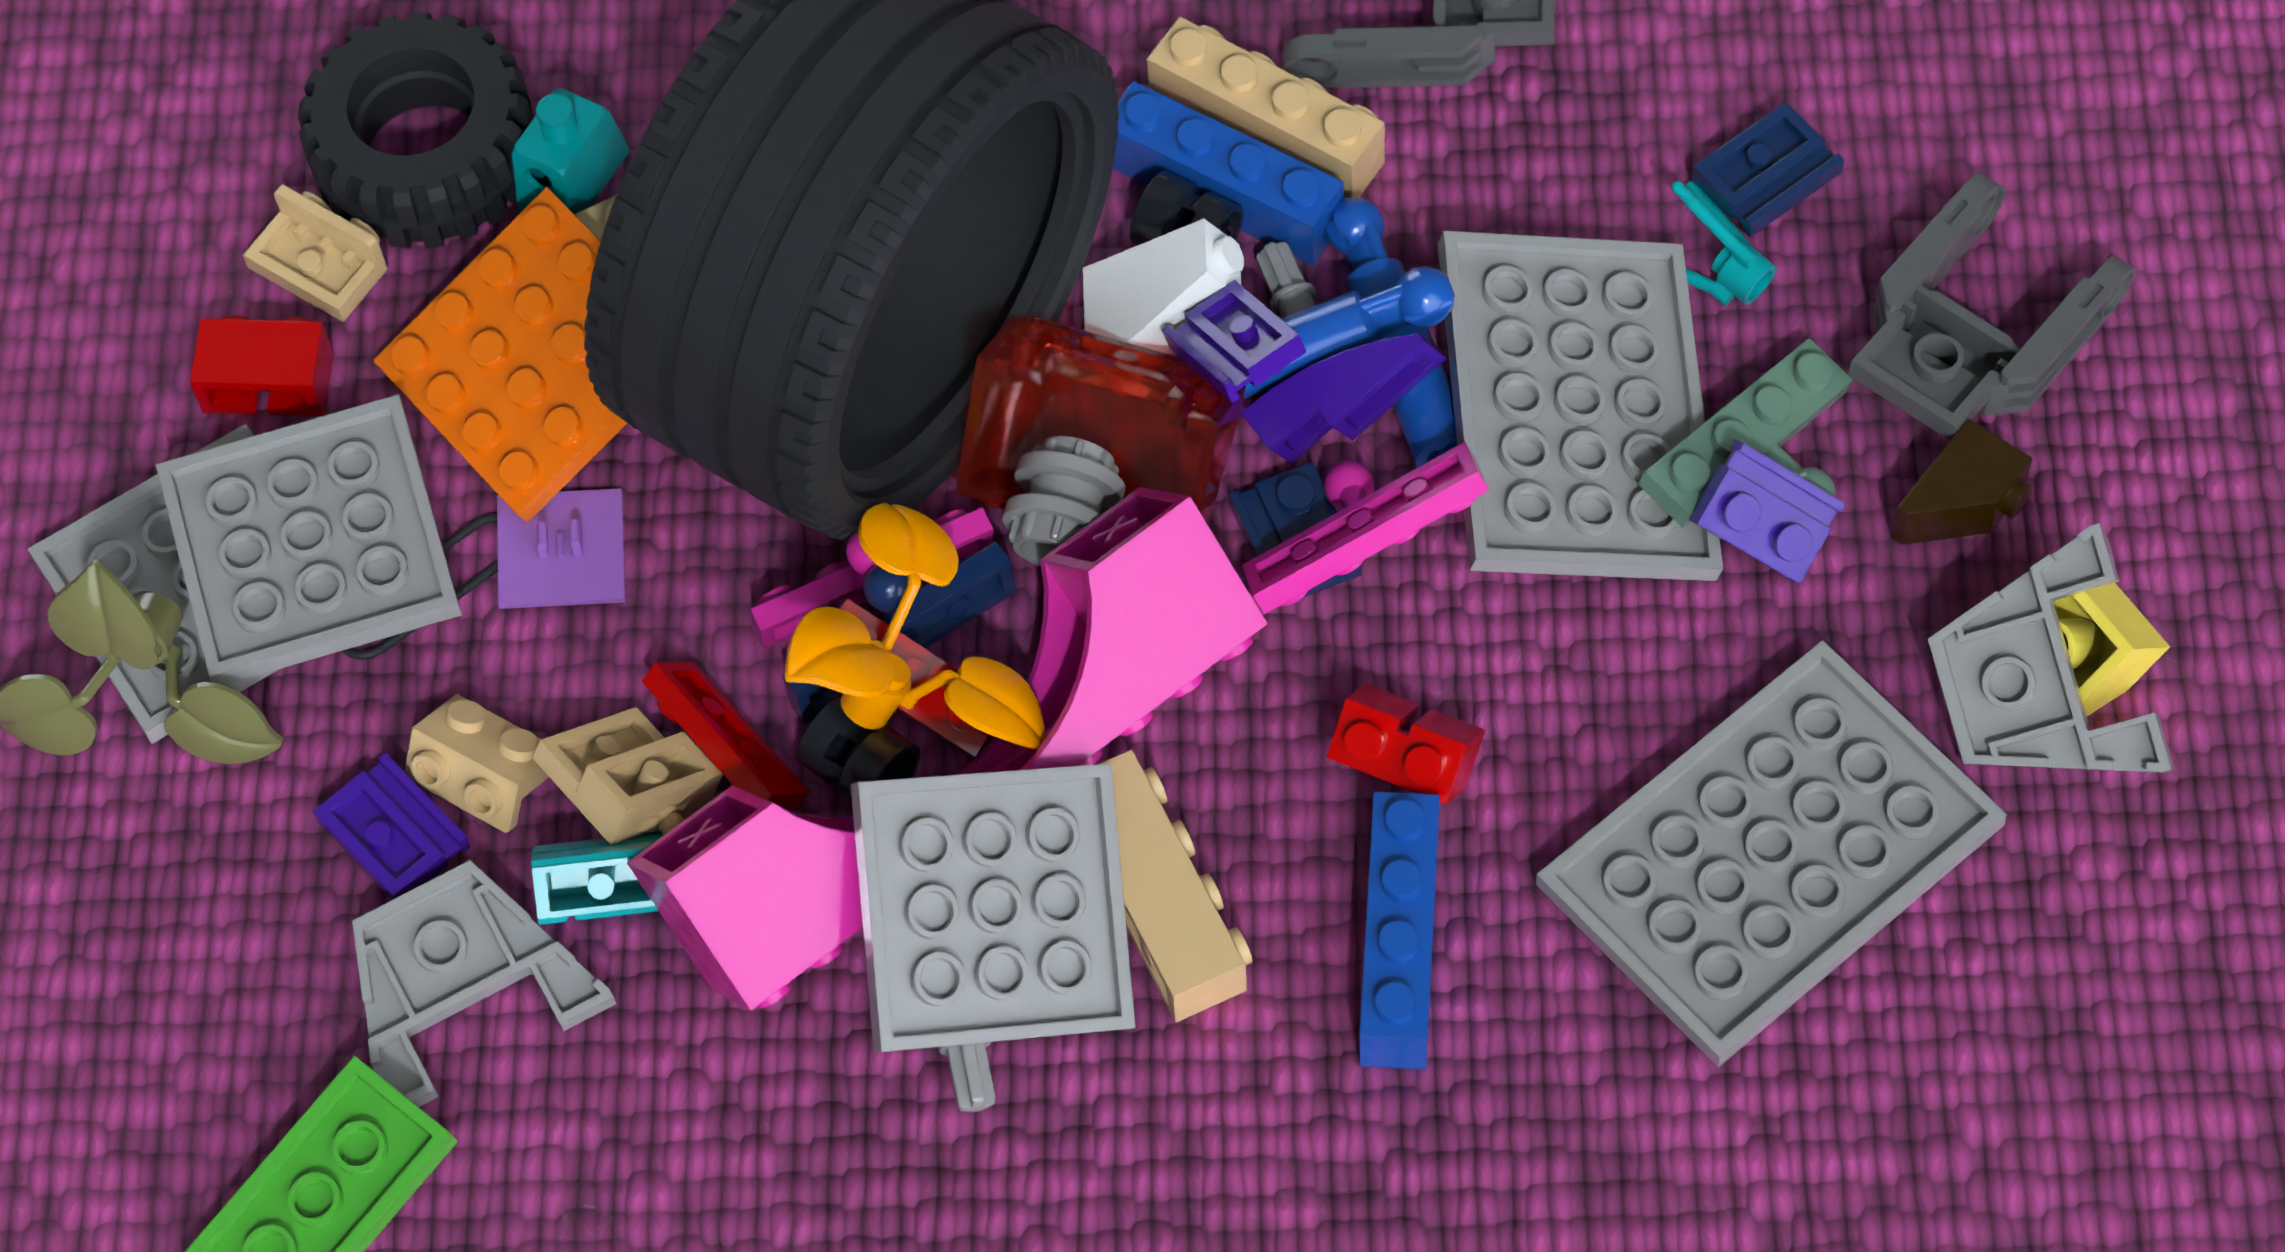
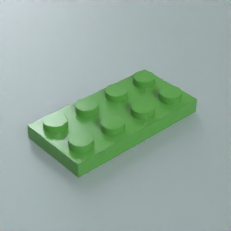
[185,1056,458,1252]

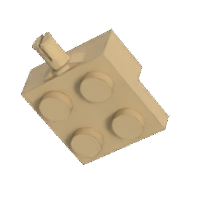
[533,707,723,845]

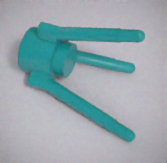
[1672,181,1777,306]

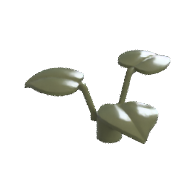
[0,559,285,764]

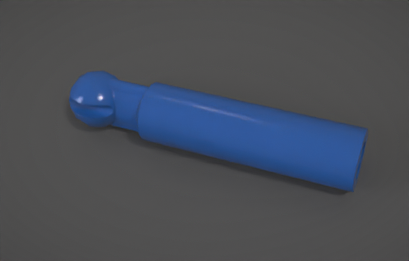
[1325,196,1457,468]
[1150,266,1455,427]

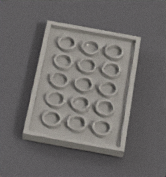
[1438,231,1723,581]
[1536,640,2007,1067]

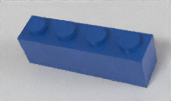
[1112,81,1344,267]
[1360,792,1440,1070]

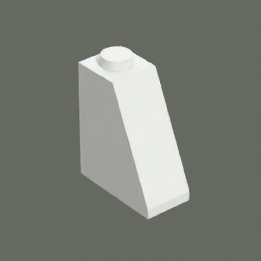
[1083,219,1244,399]

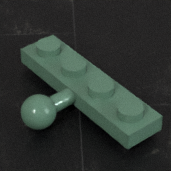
[1638,338,1854,528]

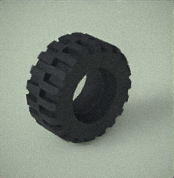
[297,12,535,249]

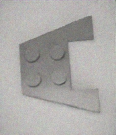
[1928,523,2175,773]
[352,860,616,1107]

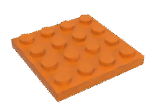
[373,187,627,522]

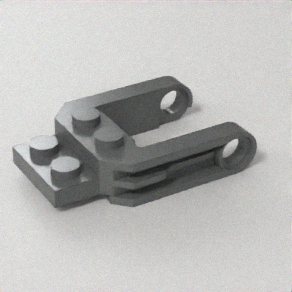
[1283,0,1556,88]
[1848,172,2136,441]

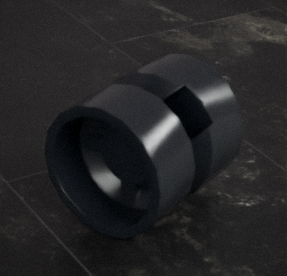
[1130,170,1244,245]
[797,696,920,801]

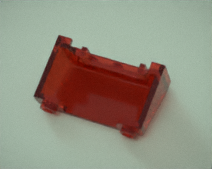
[955,317,1246,526]

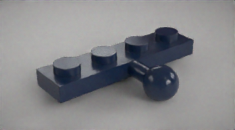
[782,542,1016,724]

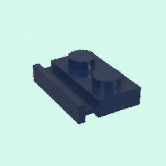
[1692,102,1844,238]
[1229,462,1362,597]

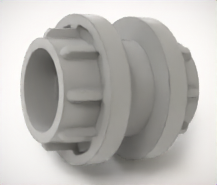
[1002,436,1125,566]

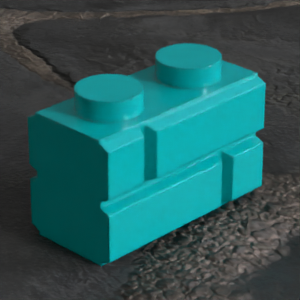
[531,832,664,925]

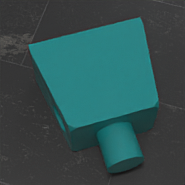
[512,88,629,214]

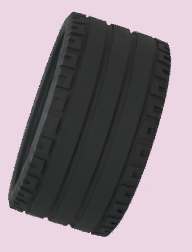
[584,0,1119,540]

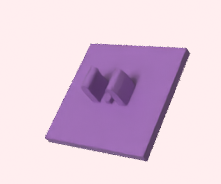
[497,489,625,609]

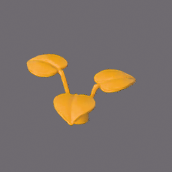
[785,502,1047,750]

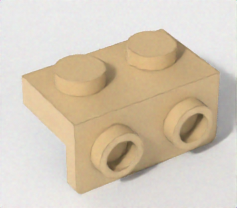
[243,185,387,322]
[404,694,549,833]

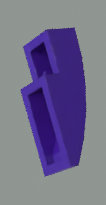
[1241,333,1447,464]

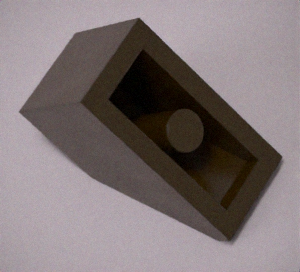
[1891,418,2033,545]

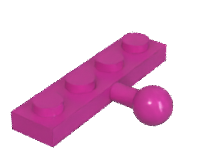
[1242,442,1489,614]
[751,507,993,650]

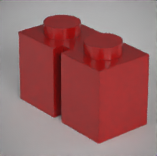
[190,315,334,417]
[1326,683,1486,805]

